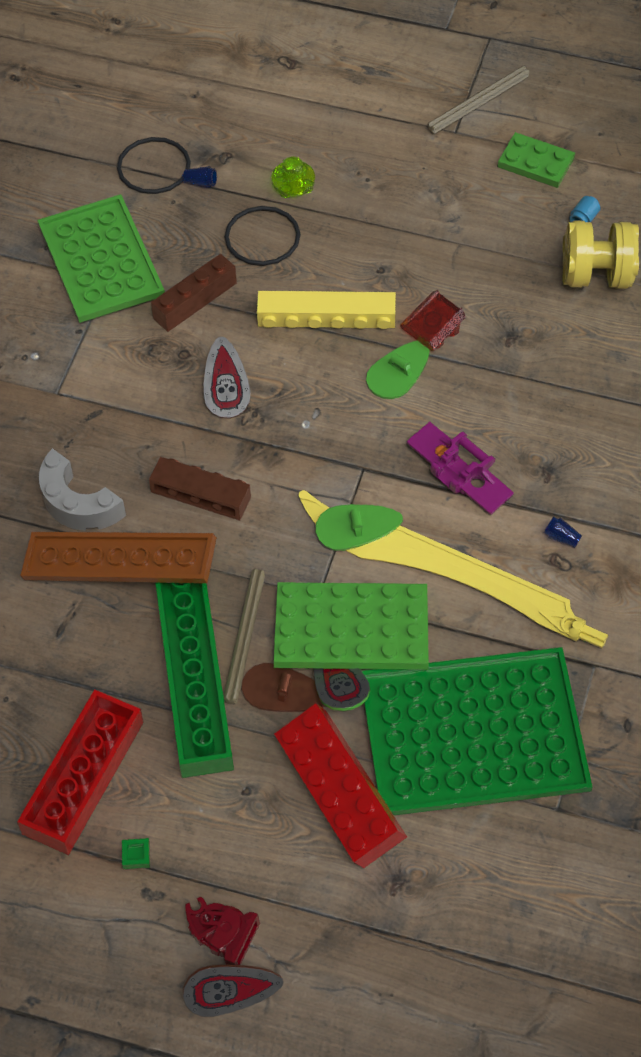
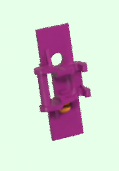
[406,421,514,515]

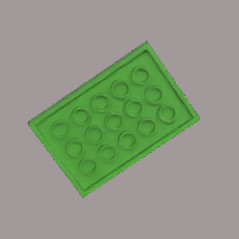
[37,194,165,323]
[274,582,429,670]

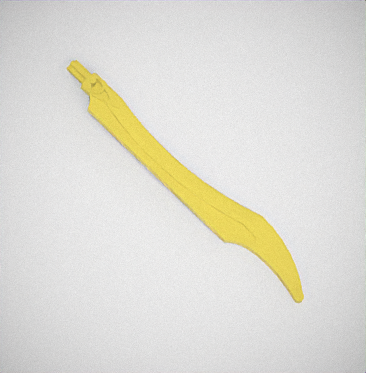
[299,490,608,648]

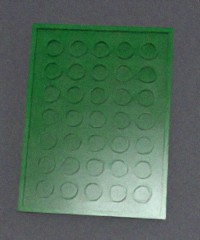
[362,647,593,816]

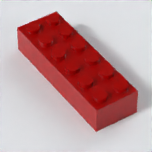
[17,689,144,855]
[274,703,407,868]

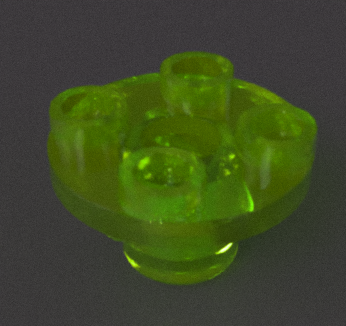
[272,156,315,198]

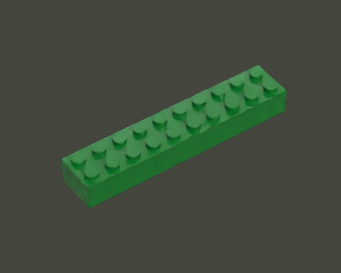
[155,582,234,778]

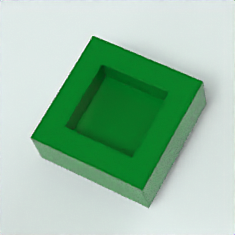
[122,838,150,869]

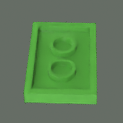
[498,132,575,188]

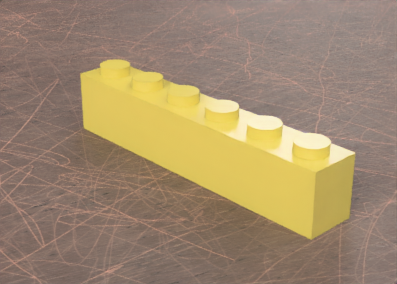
[257,291,396,329]

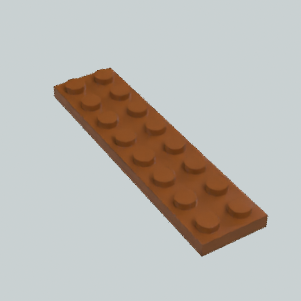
[20,532,217,583]

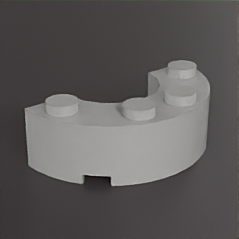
[39,448,126,531]

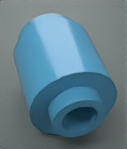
[570,196,601,222]

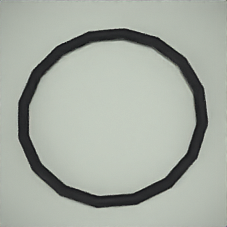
[117,137,191,194]
[224,206,301,266]

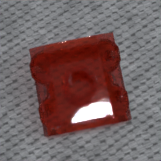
[400,290,466,351]

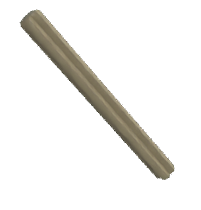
[428,66,529,134]
[224,569,265,705]

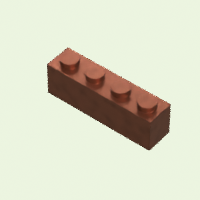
[151,253,237,332]
[149,457,251,521]

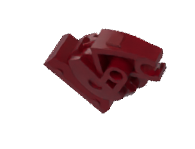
[185,897,260,965]

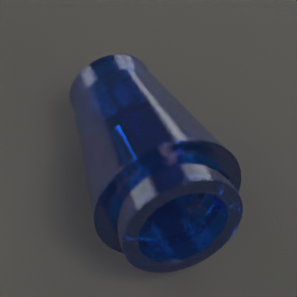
[183,166,217,188]
[544,516,582,548]

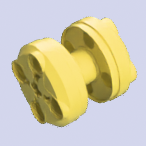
[562,220,639,289]

